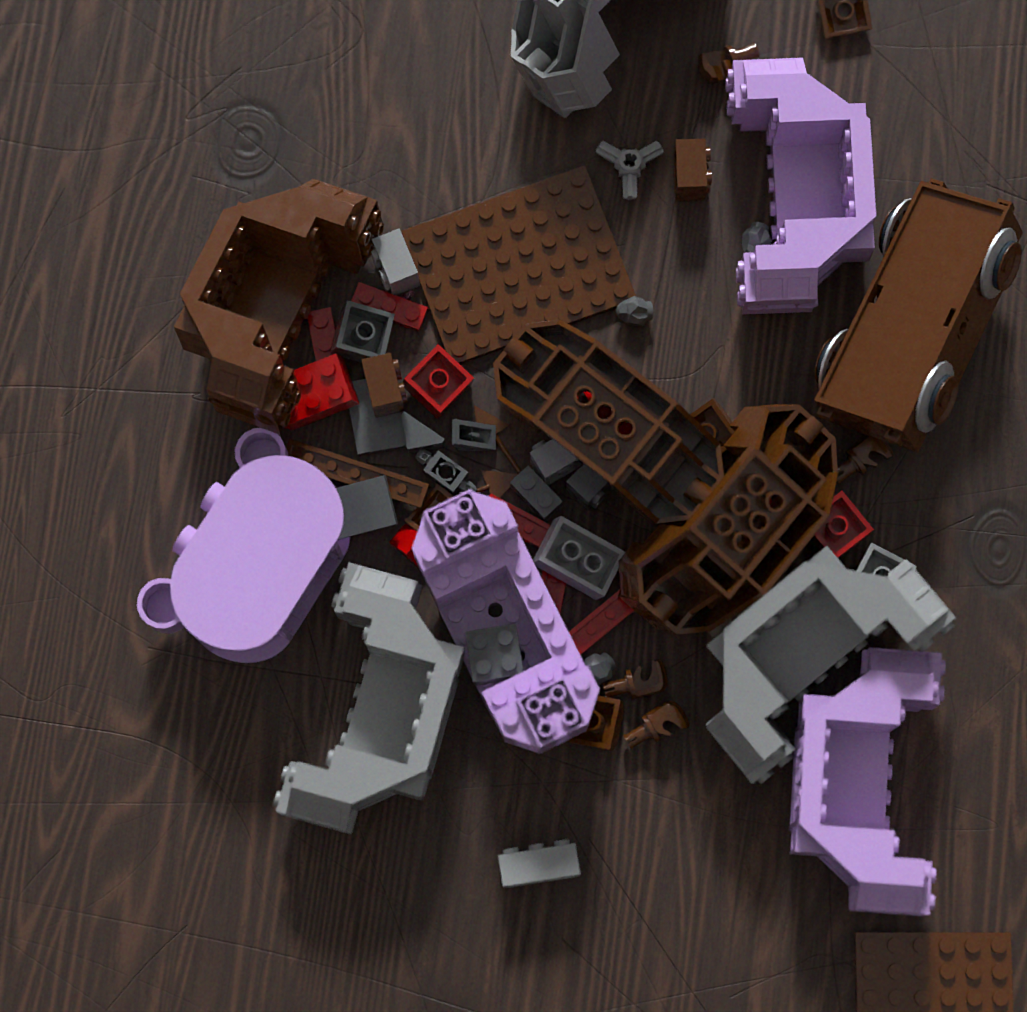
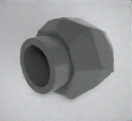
[742,222,772,253]
[616,296,653,326]
[584,652,616,686]

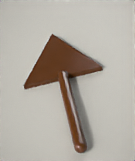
[474,405,521,474]
[476,470,518,498]

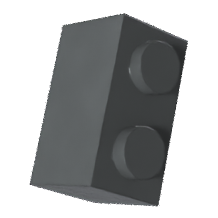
[510,465,563,522]

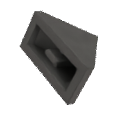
[401,411,446,454]
[452,419,496,451]

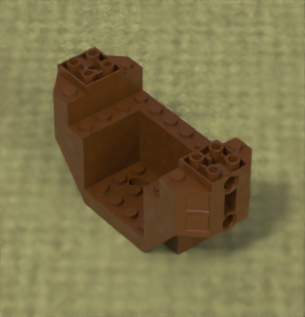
[174,179,384,435]
[493,320,724,528]
[618,404,838,634]

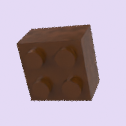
[673,138,712,202]
[361,352,408,418]

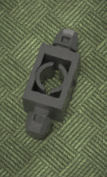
[415,449,477,496]

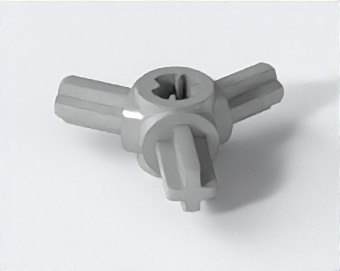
[596,141,664,200]

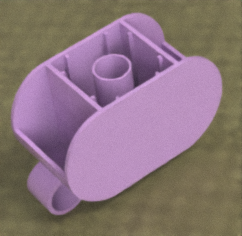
[137,428,351,663]

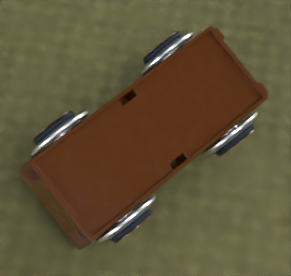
[814,178,1023,453]

